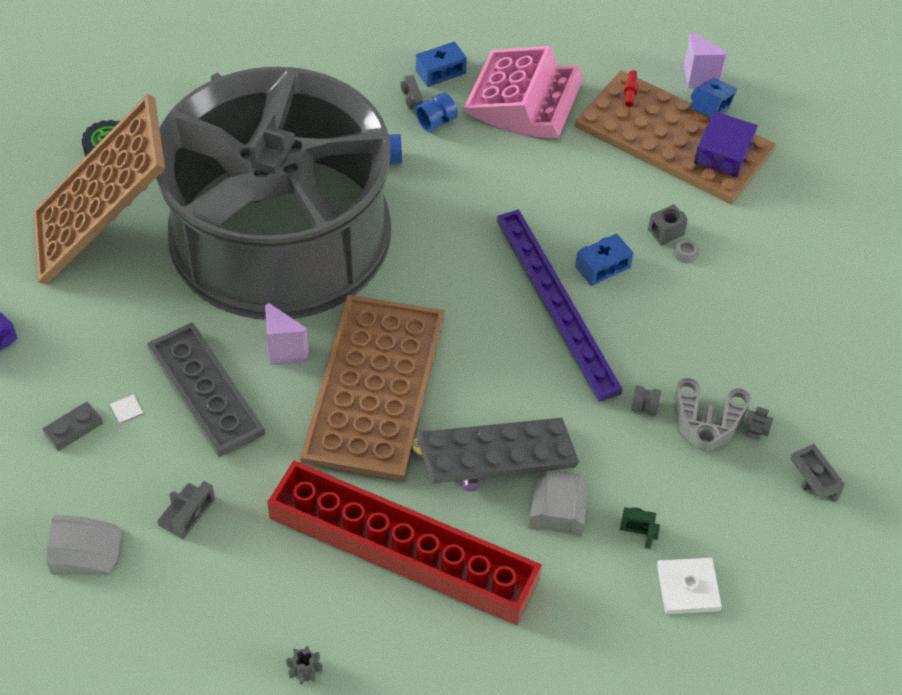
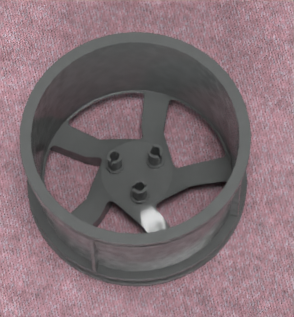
[156,67,391,320]

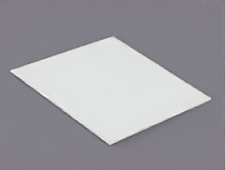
[110,394,143,423]

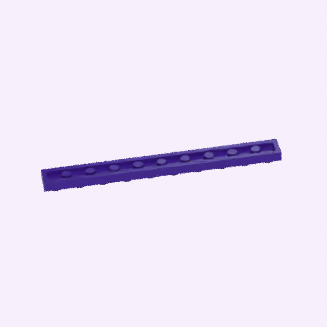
[497,209,623,402]

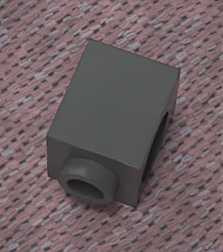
[648,204,688,245]

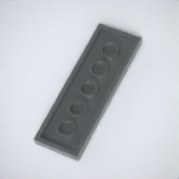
[147,322,265,457]
[417,418,579,484]

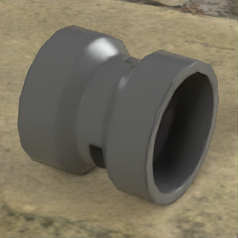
[631,385,661,415]

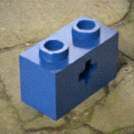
[416,41,467,87]
[690,78,737,118]
[575,233,633,286]

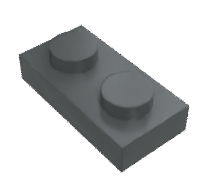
[42,401,103,451]

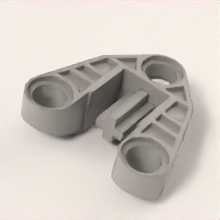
[674,377,751,451]

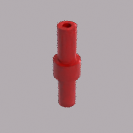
[624,70,638,107]

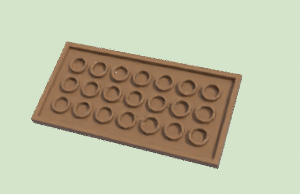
[575,70,776,205]
[33,94,165,285]
[300,295,444,481]

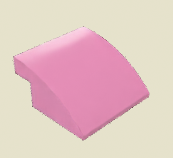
[464,46,583,138]

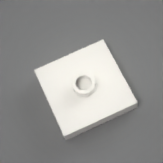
[657,557,722,615]

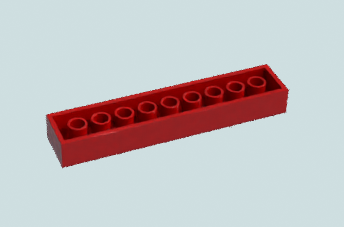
[267,460,542,626]

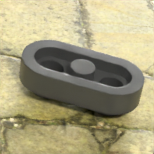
[400,75,423,114]

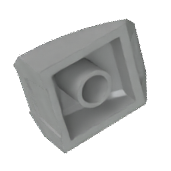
[529,470,588,536]
[47,515,122,575]

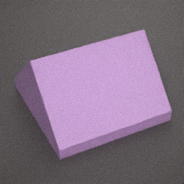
[684,32,728,88]
[265,303,309,365]

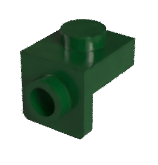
[620,507,660,549]

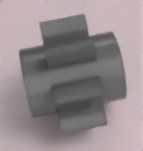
[743,406,774,440]
[286,646,323,685]

